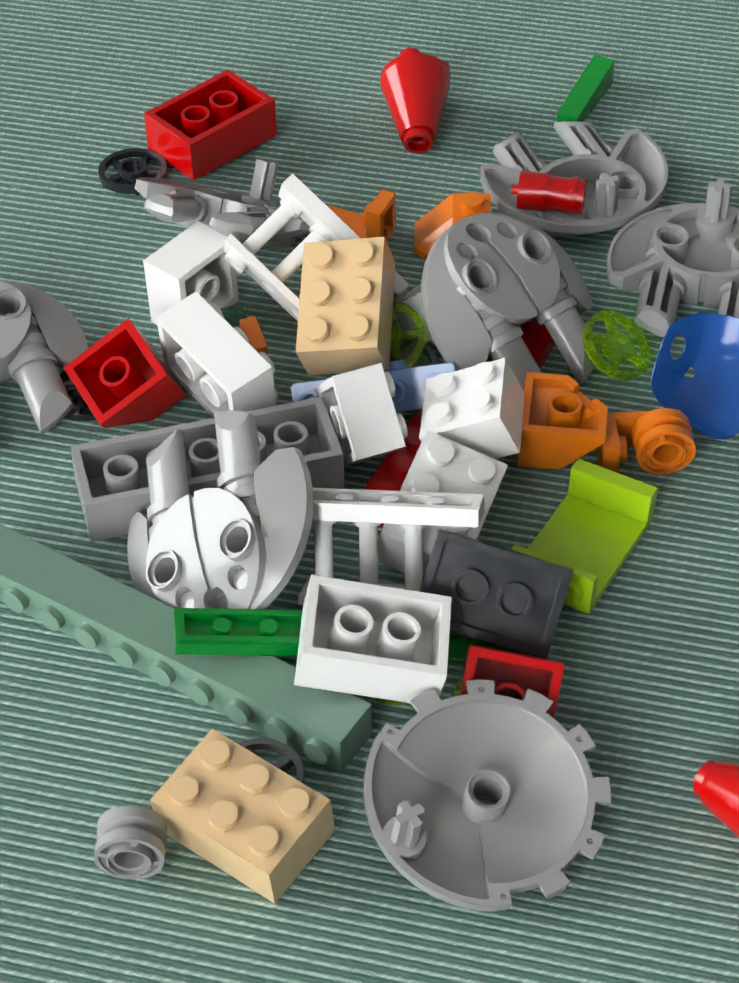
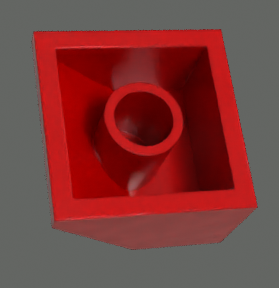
[63,318,186,428]
[458,643,565,718]

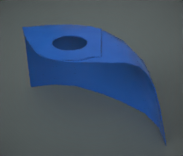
[651,312,739,440]

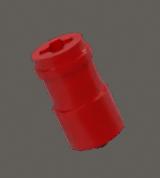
[511,171,587,215]

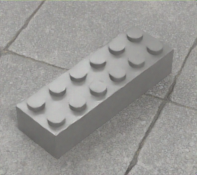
[70,397,345,542]

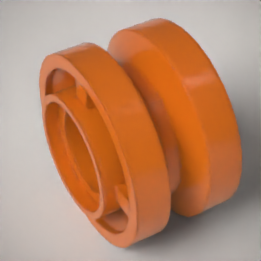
[631,408,696,474]

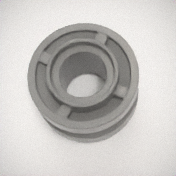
[94,805,168,879]

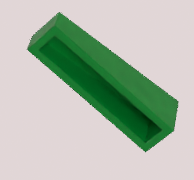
[556,55,614,122]

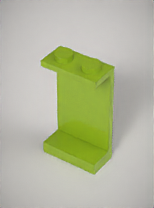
[511,458,658,614]

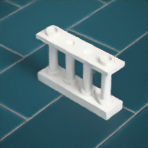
[223,173,409,321]
[298,488,484,605]

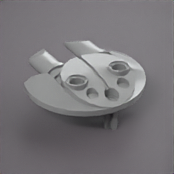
[480,122,668,238]
[135,159,310,249]
[606,178,739,337]
[421,212,601,391]
[0,280,88,448]
[127,410,314,609]

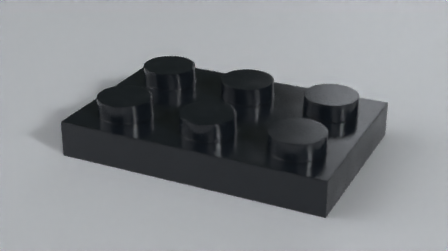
[420,528,574,658]

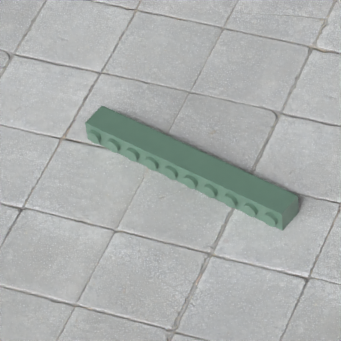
[0,524,372,773]

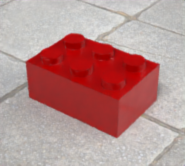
[144,69,277,181]

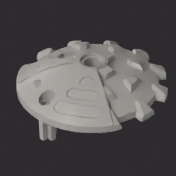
[363,679,611,912]

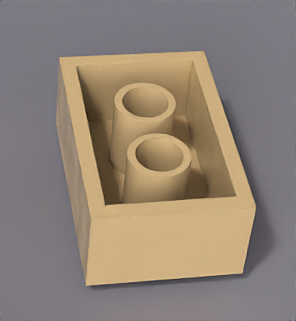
[295,237,395,375]
[150,728,335,904]

